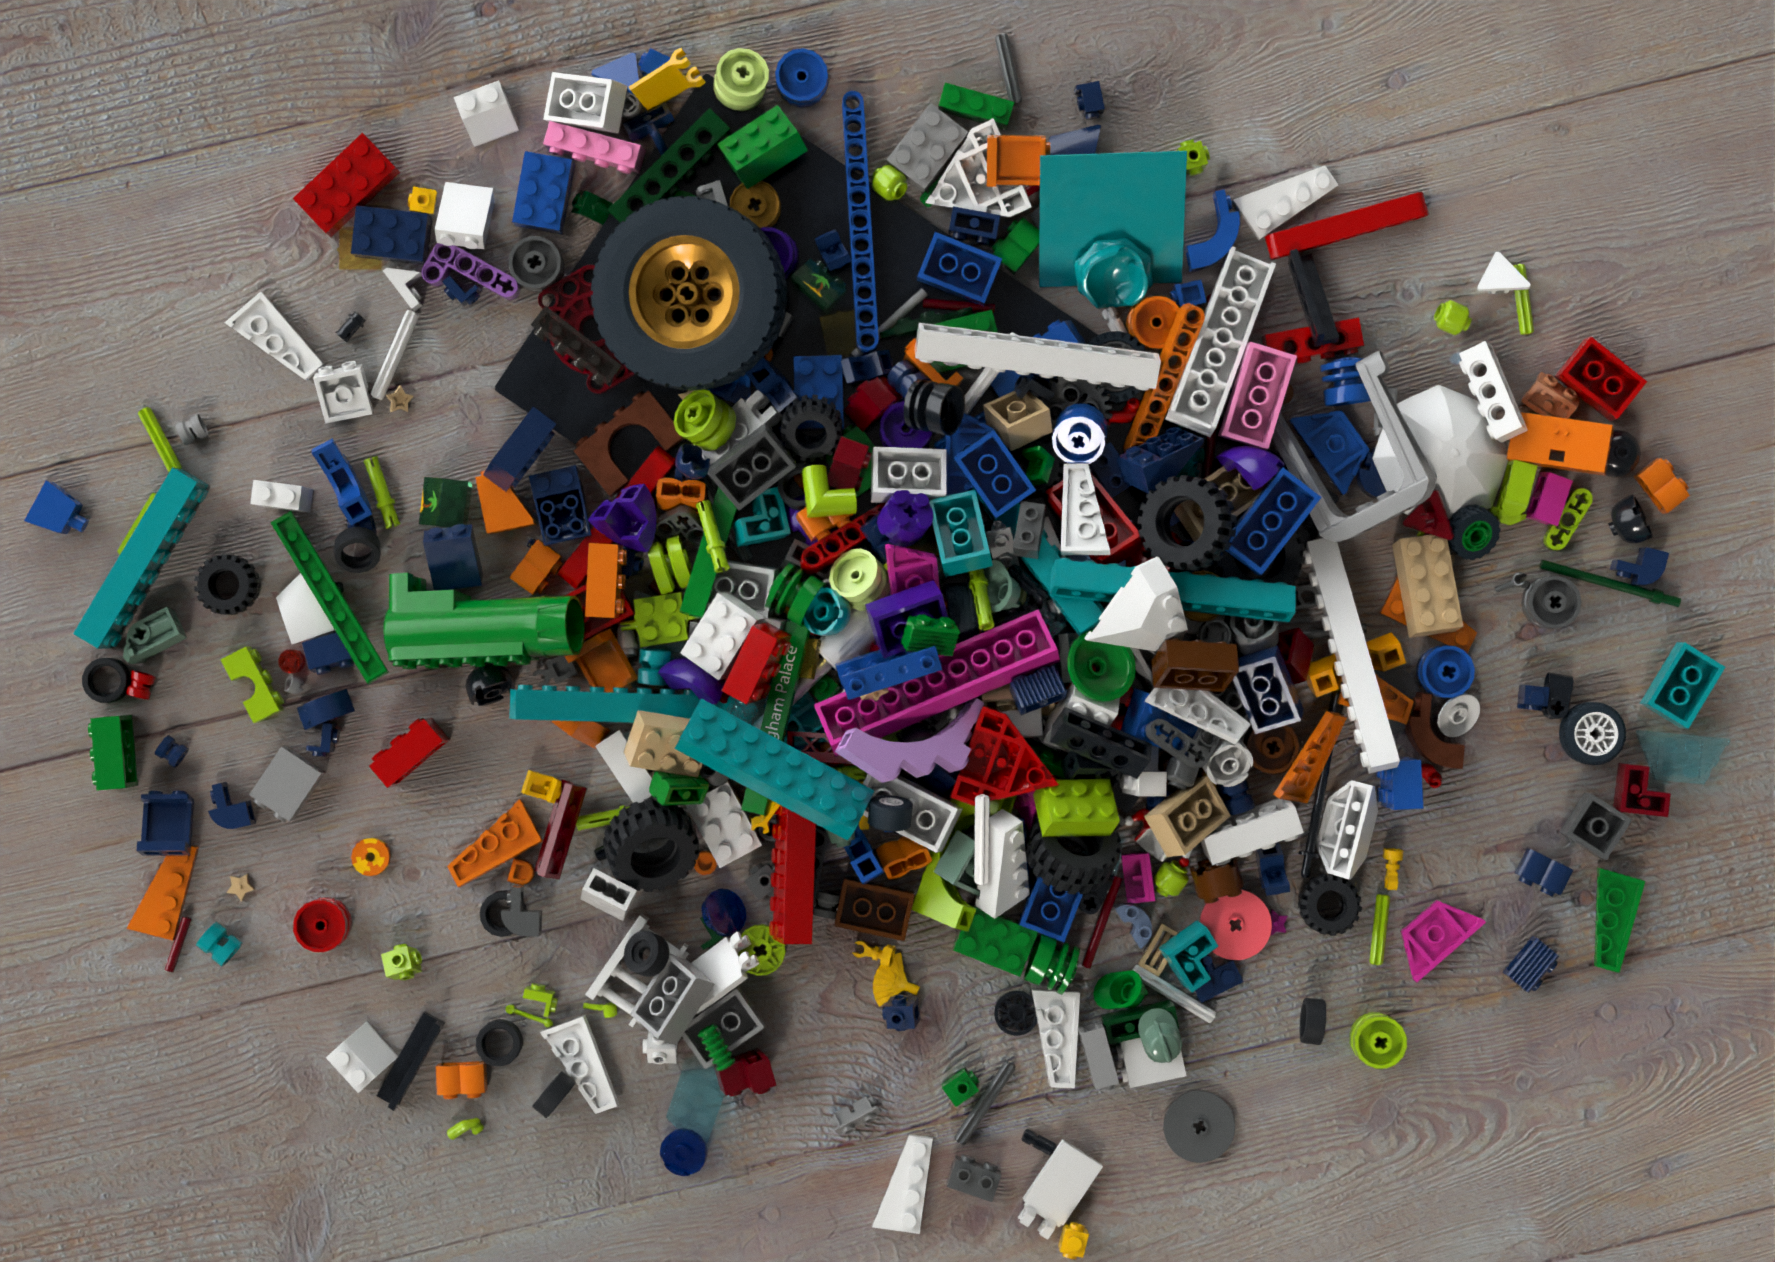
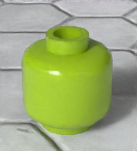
[872,165,907,201]
[1434,300,1472,335]
[1153,860,1189,897]

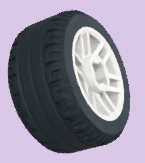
[941,582,979,644]
[1559,702,1626,765]

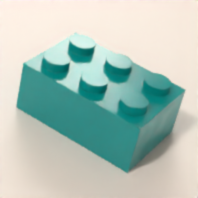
[929,490,993,577]
[1640,642,1726,729]

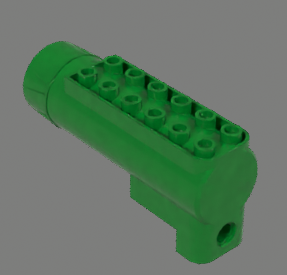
[383,573,585,670]

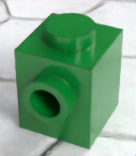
[941,1068,980,1107]

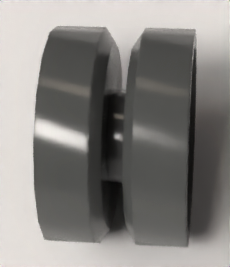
[508,236,565,293]
[1521,576,1582,629]

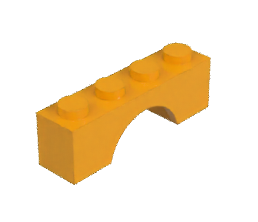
[1306,632,1406,698]

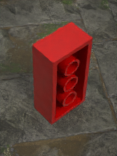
[293,132,400,237]
[1046,472,1143,565]

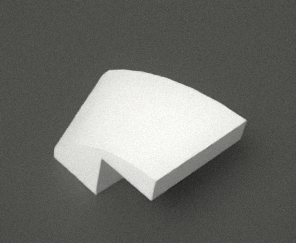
[276,573,335,644]

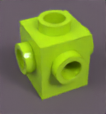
[1177,139,1210,176]
[381,944,422,981]

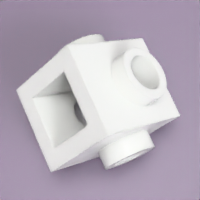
[643,1031,678,1064]

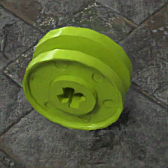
[738,924,786,976]

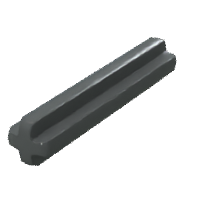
[995,34,1022,104]

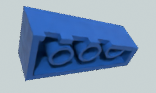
[991,319,1086,398]

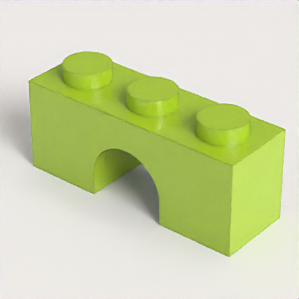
[221,646,284,723]

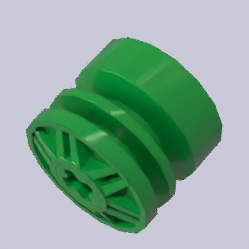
[765,563,826,627]
[1024,934,1080,995]

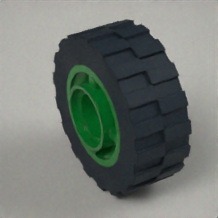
[1448,504,1501,560]

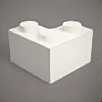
[1119,746,1167,796]

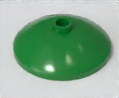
[1067,629,1136,702]

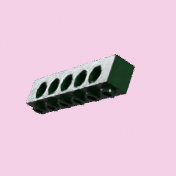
[608,108,731,223]

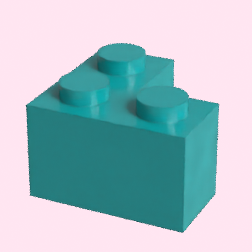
[733,487,790,547]
[1159,920,1218,993]

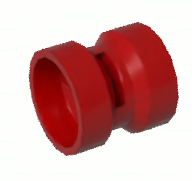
[126,670,156,700]

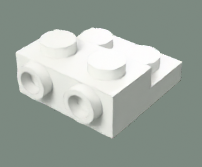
[313,361,373,424]

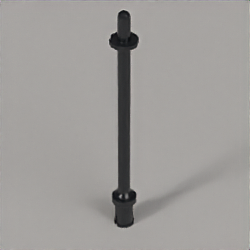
[1298,691,1344,879]

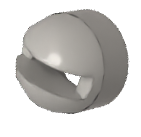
[284,673,304,694]

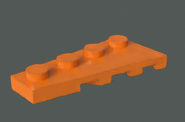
[1380,575,1477,653]
[447,799,543,888]
[126,845,199,941]

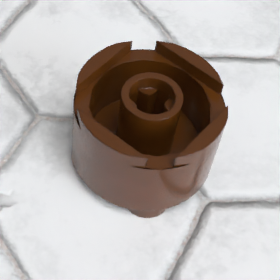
[1190,857,1244,904]

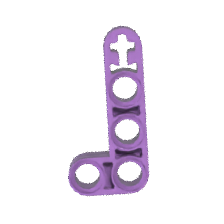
[421,243,521,300]

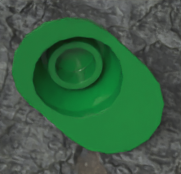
[1093,970,1148,1009]

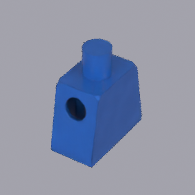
[24,481,89,534]

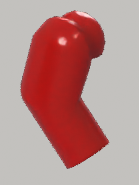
[1109,398,1140,423]

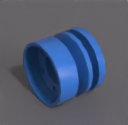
[1320,357,1371,407]

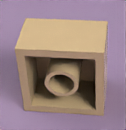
[983,391,1053,451]

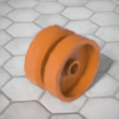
[1126,296,1180,349]

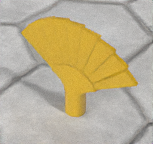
[873,952,920,1007]

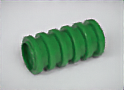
[698,1024,736,1071]

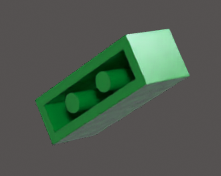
[938,82,1014,130]

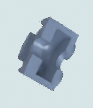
[1113,903,1152,949]

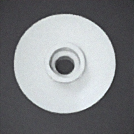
[1438,693,1480,737]

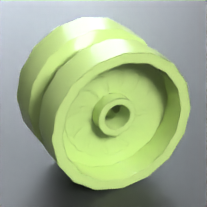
[713,48,769,111]
[829,549,890,611]

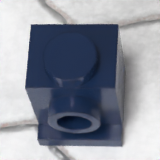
[1074,81,1105,120]
[1517,685,1550,711]

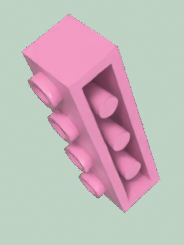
[543,121,646,174]

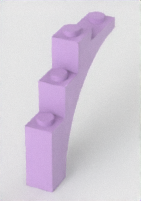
[835,698,984,783]

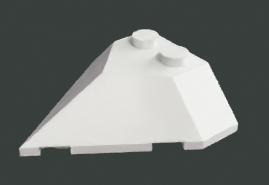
[925,119,1032,217]
[1084,557,1188,652]

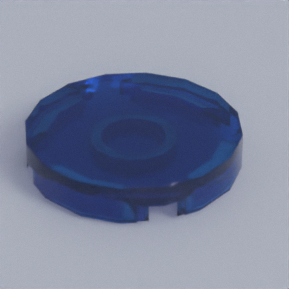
[701,888,746,937]
[660,1128,708,1176]

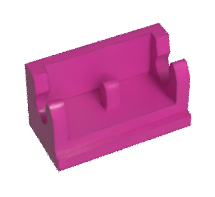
[1526,472,1573,526]
[1121,852,1155,904]

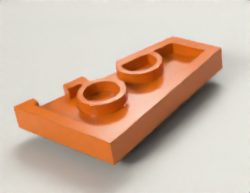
[1337,674,1414,724]

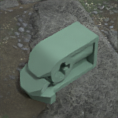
[123,607,187,664]

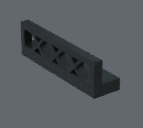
[1288,249,1339,347]
[377,1011,445,1111]

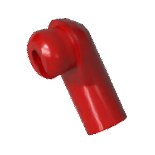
[1421,764,1442,788]

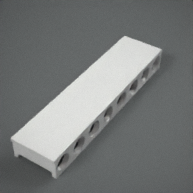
[1165,246,1276,437]

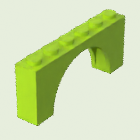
[912,785,1017,931]

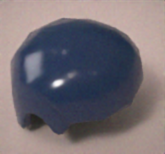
[675,444,710,479]

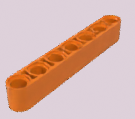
[1123,303,1205,453]

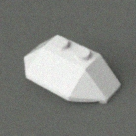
[1316,780,1378,880]

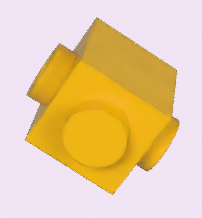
[1058,1222,1089,1259]

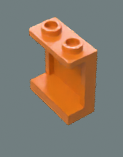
[987,135,1050,187]
[903,338,963,386]
[565,629,638,692]

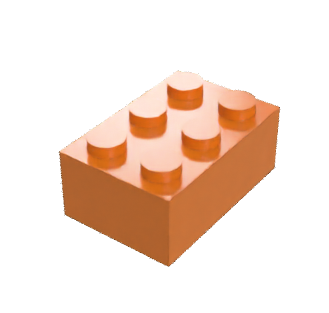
[585,543,627,618]

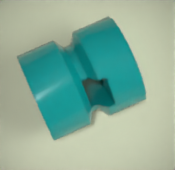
[637,648,671,685]
[196,921,243,967]

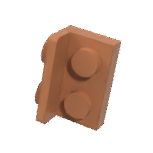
[1521,372,1580,419]

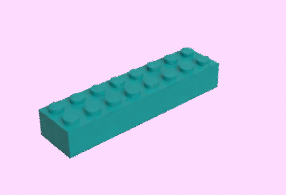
[73,467,209,649]
[674,698,874,841]

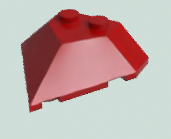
[950,706,1059,806]

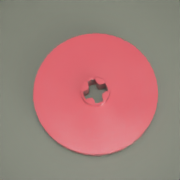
[1200,889,1272,960]

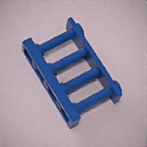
[835,646,942,700]

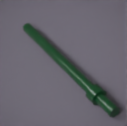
[1539,560,1681,607]

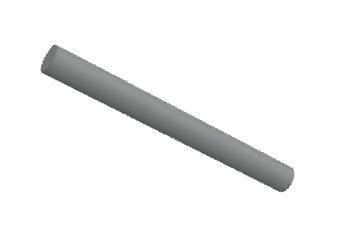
[851,288,927,357]

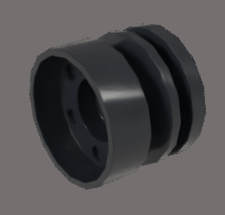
[903,379,965,436]

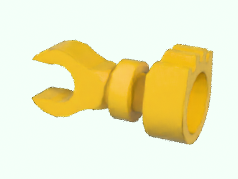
[1382,848,1404,890]
[852,941,896,967]

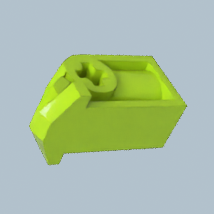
[1489,460,1538,525]

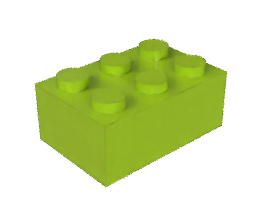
[1033,779,1120,837]

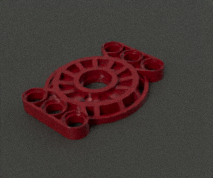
[538,265,635,394]

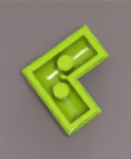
[802,465,857,518]

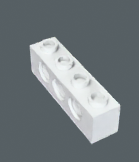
[1459,341,1528,443]

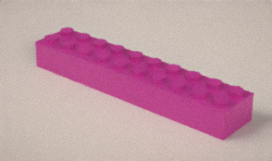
[814,609,1060,757]

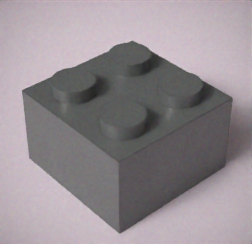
[1559,792,1632,860]

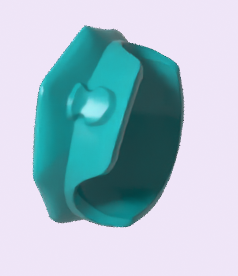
[1074,238,1153,309]

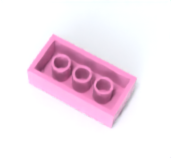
[1218,342,1297,450]

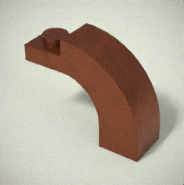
[1405,692,1465,769]

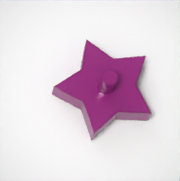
[1270,909,1288,936]

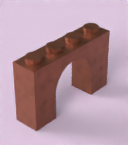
[573,391,685,497]

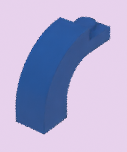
[1185,189,1240,272]
[311,438,372,525]
[844,824,885,885]

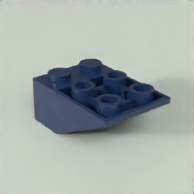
[1118,427,1204,493]
[529,465,592,546]

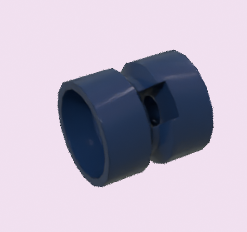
[887,360,931,399]
[1215,779,1255,816]

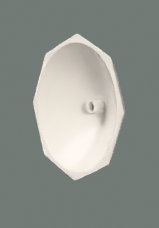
[1372,385,1508,520]

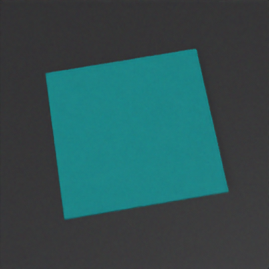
[1039,151,1187,287]

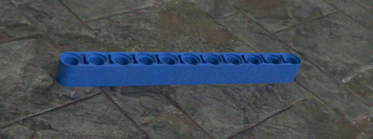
[842,91,879,354]

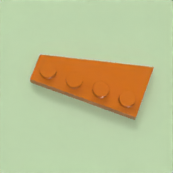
[1273,711,1347,803]

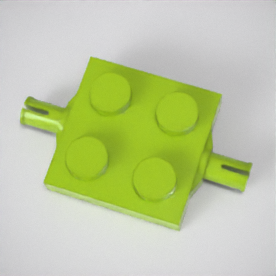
[620,592,700,648]

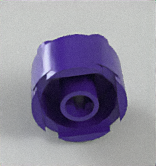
[877,490,933,547]

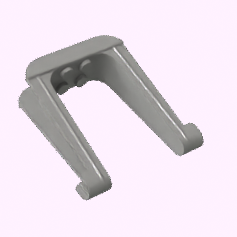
[1272,350,1437,542]

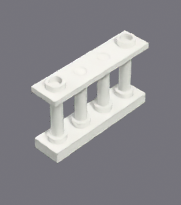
[585,913,689,1027]

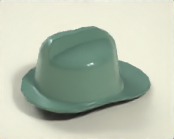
[983,560,1021,612]
[1138,1008,1182,1063]

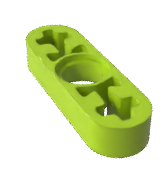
[1543,488,1593,551]

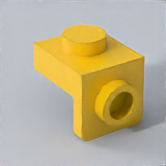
[408,187,437,214]
[521,769,562,804]

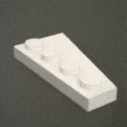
[1232,166,1338,240]
[224,292,324,380]
[1061,464,1110,555]
[1145,688,1251,744]
[1031,989,1080,1088]
[540,1015,619,1114]
[872,1134,933,1234]

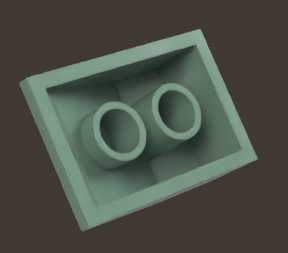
[934,830,980,896]

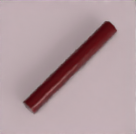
[923,298,995,314]

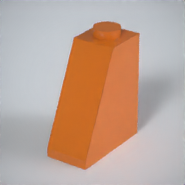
[475,471,537,534]
[552,720,610,749]

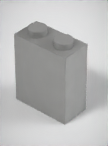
[249,746,326,822]
[1078,1021,1119,1092]

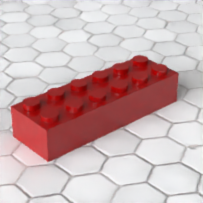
[769,805,816,944]

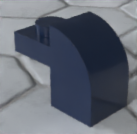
[841,350,893,385]
[746,357,801,415]
[1356,447,1387,499]
[860,513,894,565]
[1610,547,1669,585]
[297,689,355,730]
[208,782,256,829]
[1255,842,1290,896]

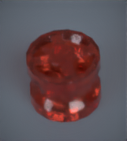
[278,650,306,673]

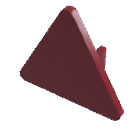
[1403,490,1454,540]

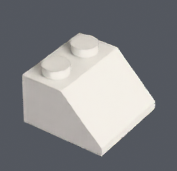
[454,80,519,147]
[326,1021,398,1093]

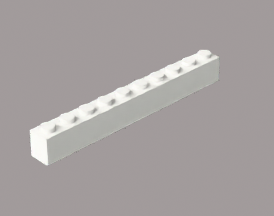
[915,323,1161,390]
[1303,538,1400,774]

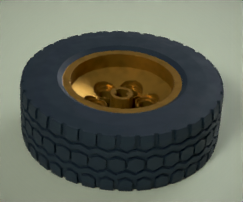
[591,196,787,391]

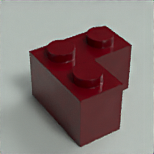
[843,376,902,432]
[827,436,872,492]
[1276,627,1314,684]
[1613,763,1671,817]
[713,1048,777,1097]

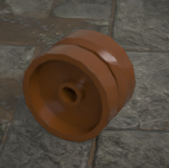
[1243,725,1299,774]

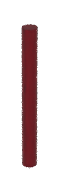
[1082,876,1122,969]

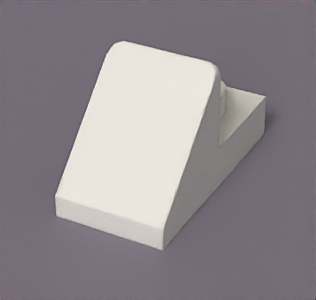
[383,268,423,312]

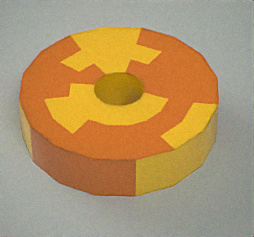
[351,837,391,876]

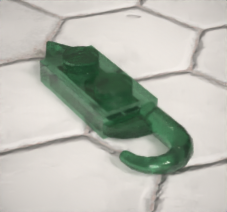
[880,307,974,338]

